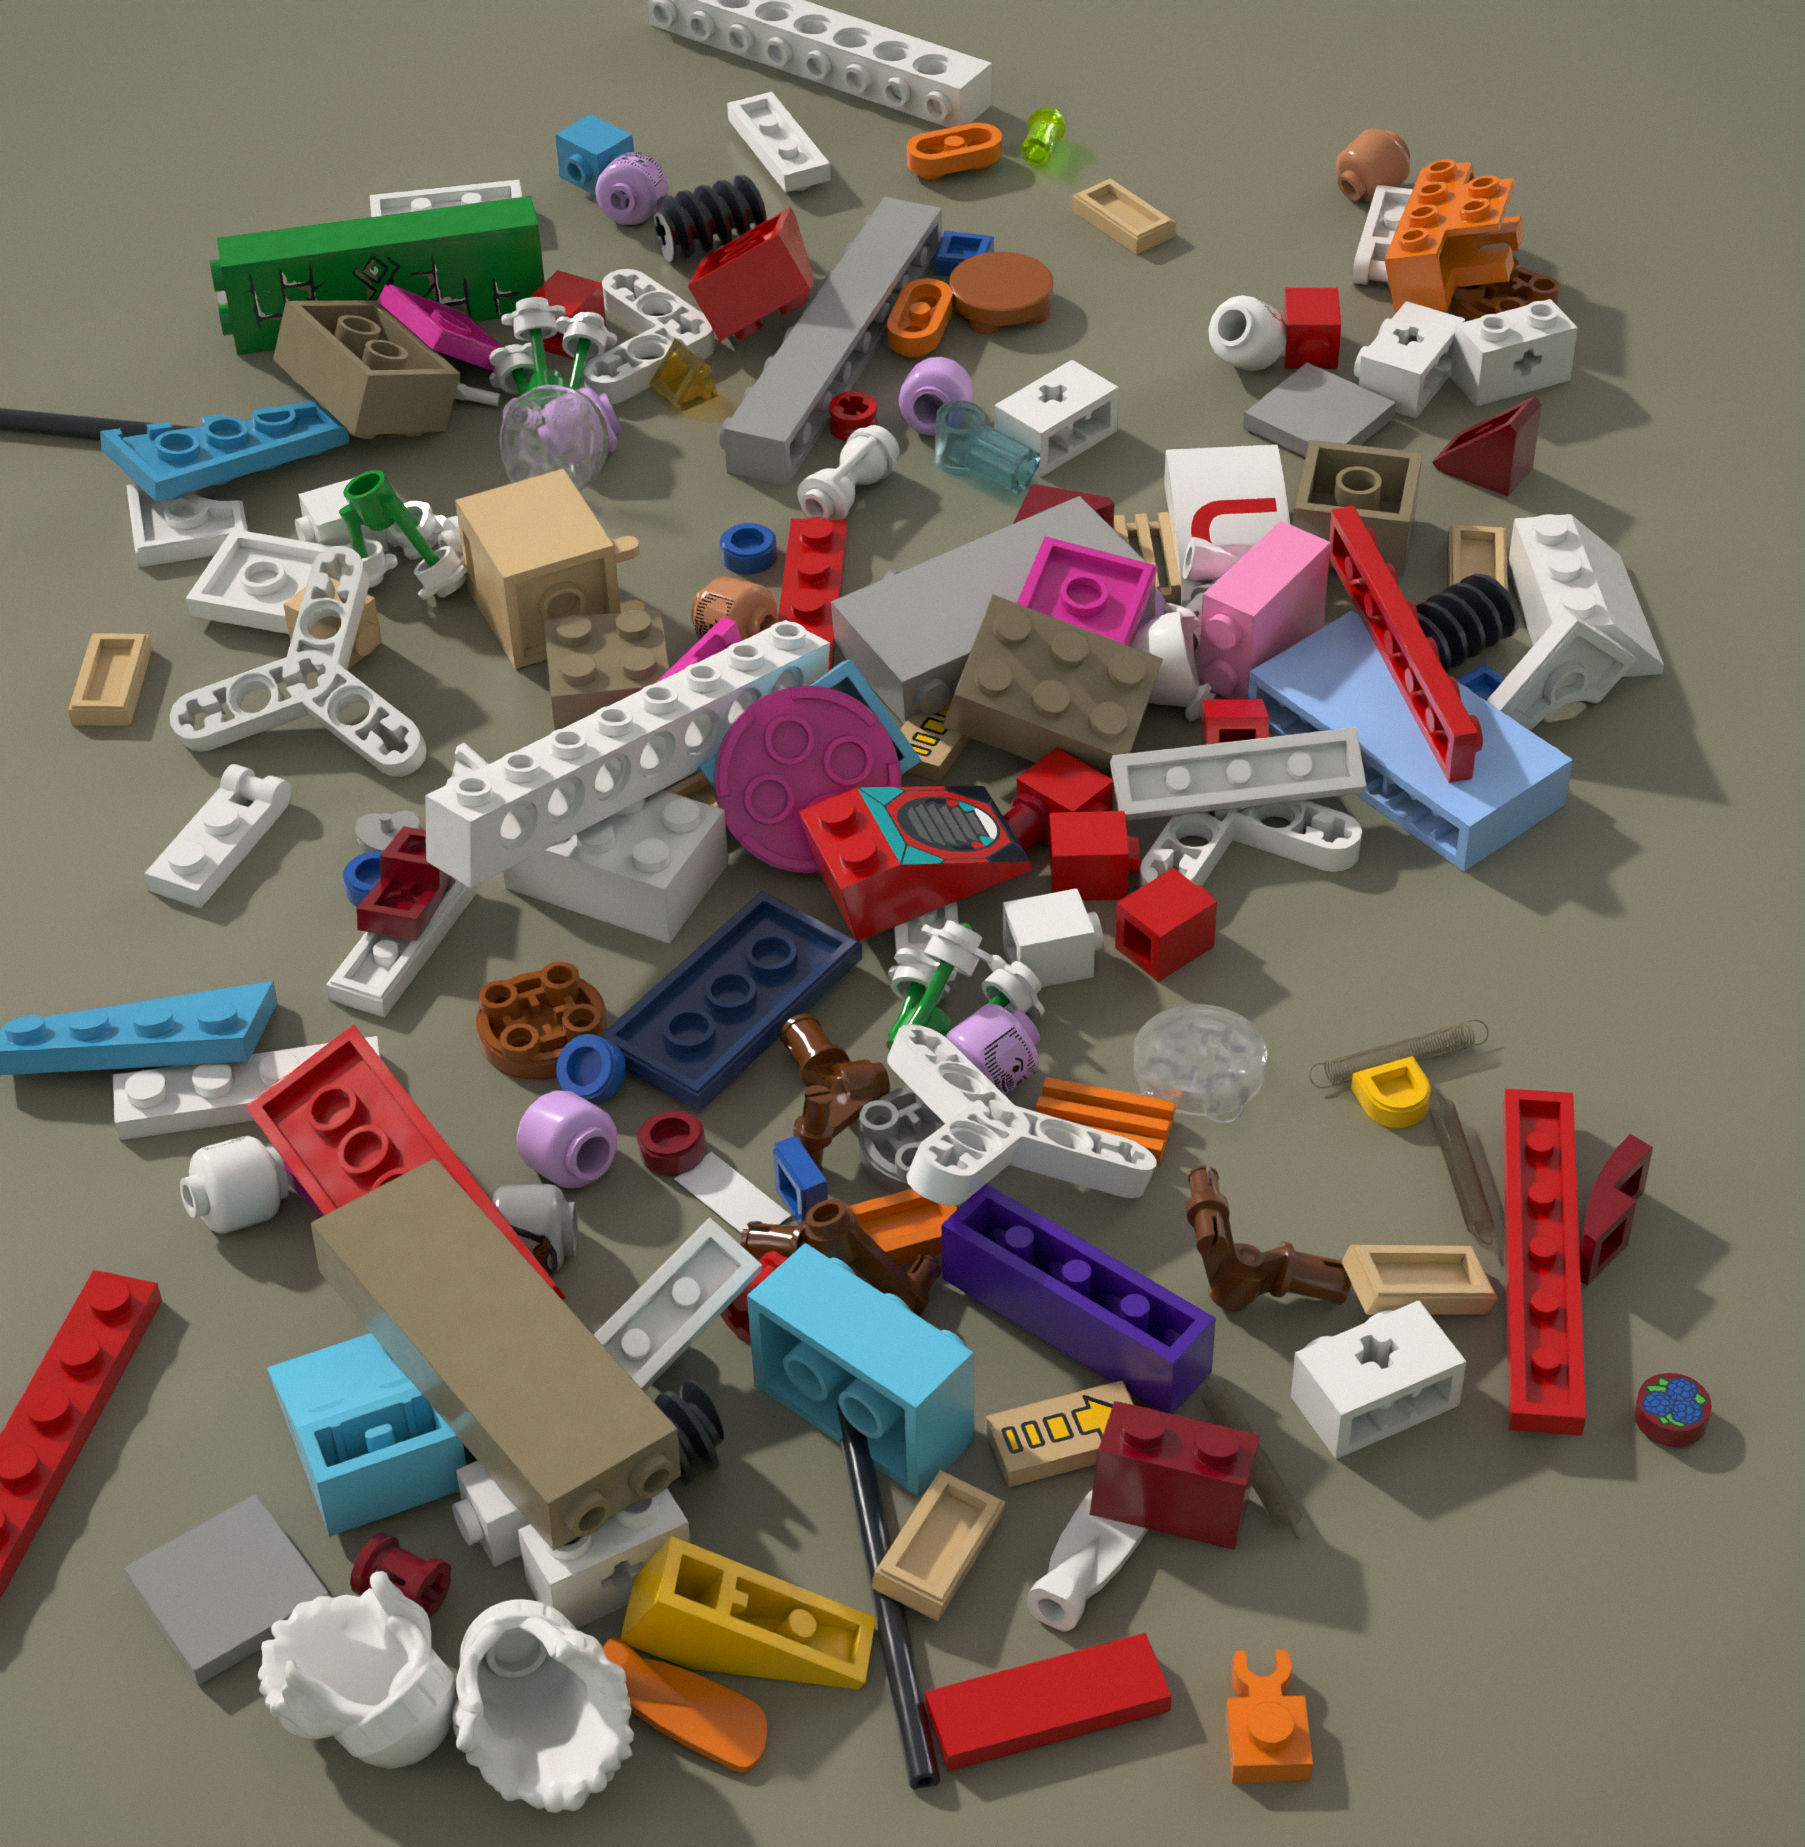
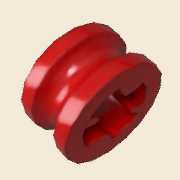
[829,391,878,441]

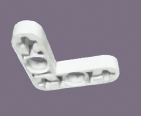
[584,269,715,404]
[1139,800,1362,888]

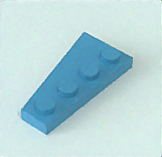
[100,401,349,502]
[0,981,278,1075]

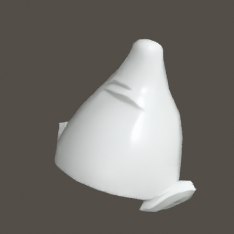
[1131,602,1216,722]

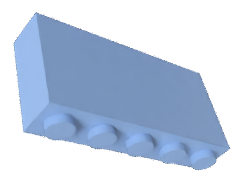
[1248,611,1573,872]

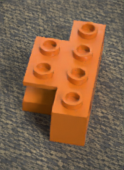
[1384,159,1524,314]

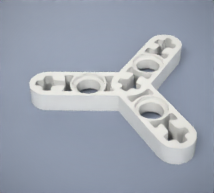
[169,546,427,777]
[887,1024,1157,1205]

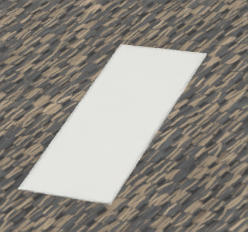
[674,1151,791,1233]

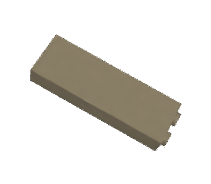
[311,1158,681,1551]

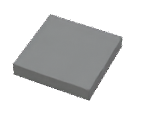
[1243,362,1396,457]
[123,1494,329,1686]

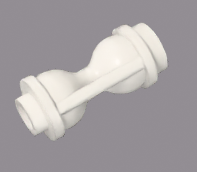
[797,425,900,519]

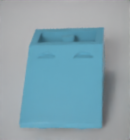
[267,1333,467,1537]

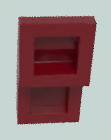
[356,826,452,941]
[1579,1134,1653,1286]

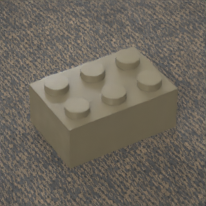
[273,300,461,439]
[942,594,1163,789]

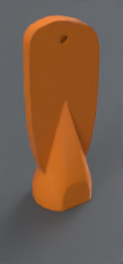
[603,1637,767,1773]

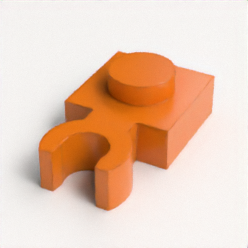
[1225,1649,1313,1783]

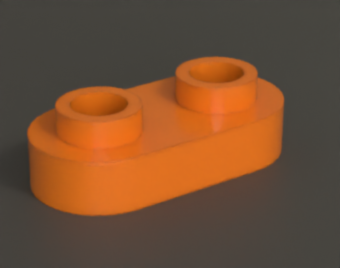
[906,123,1002,180]
[887,278,953,358]

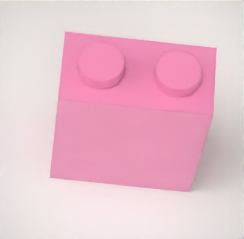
[1198,521,1331,699]

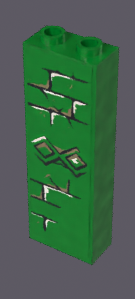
[210,196,545,355]

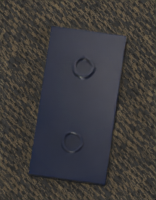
[600,890,862,1112]

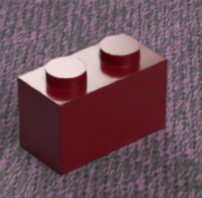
[1089,1401,1260,1550]

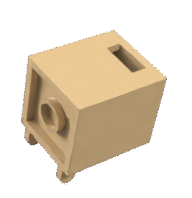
[455,469,645,669]

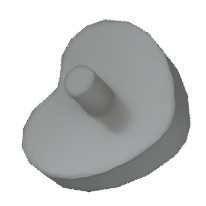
[355,810,421,853]

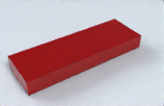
[925,1633,1172,1771]

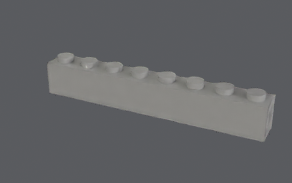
[720,197,942,486]

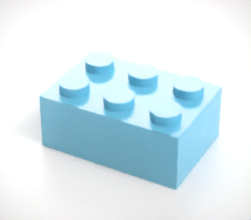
[747,1243,974,1497]

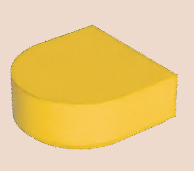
[1351,1056,1431,1128]

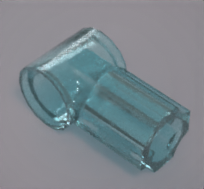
[934,400,1040,494]

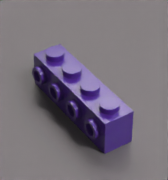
[941,1184,1216,1414]

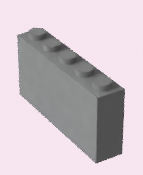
[831,496,1155,724]

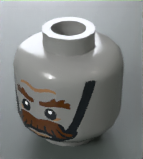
[491,1184,578,1274]

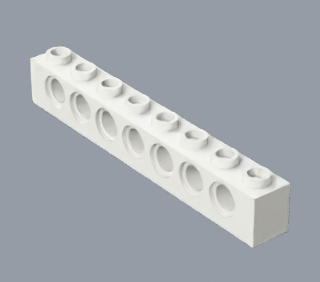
[647,0,992,128]
[425,620,830,888]

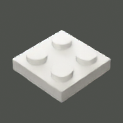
[185,529,332,634]

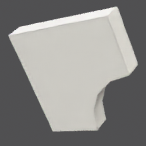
[126,483,248,568]
[1486,608,1637,730]

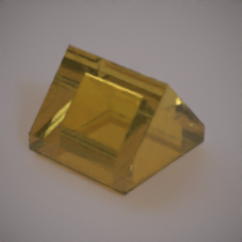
[649,338,718,411]

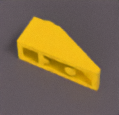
[620,1536,876,1690]

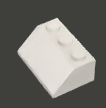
[1507,514,1664,678]

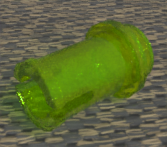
[1020,106,1066,166]

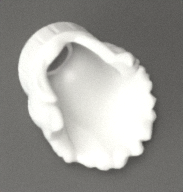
[258,1571,457,1769]
[452,1599,634,1813]

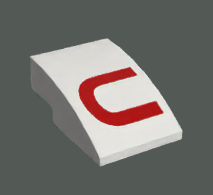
[1164,444,1290,608]

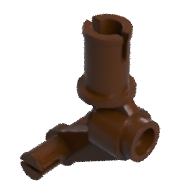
[780,1014,890,1172]
[1186,1165,1352,1312]
[740,1199,942,1316]

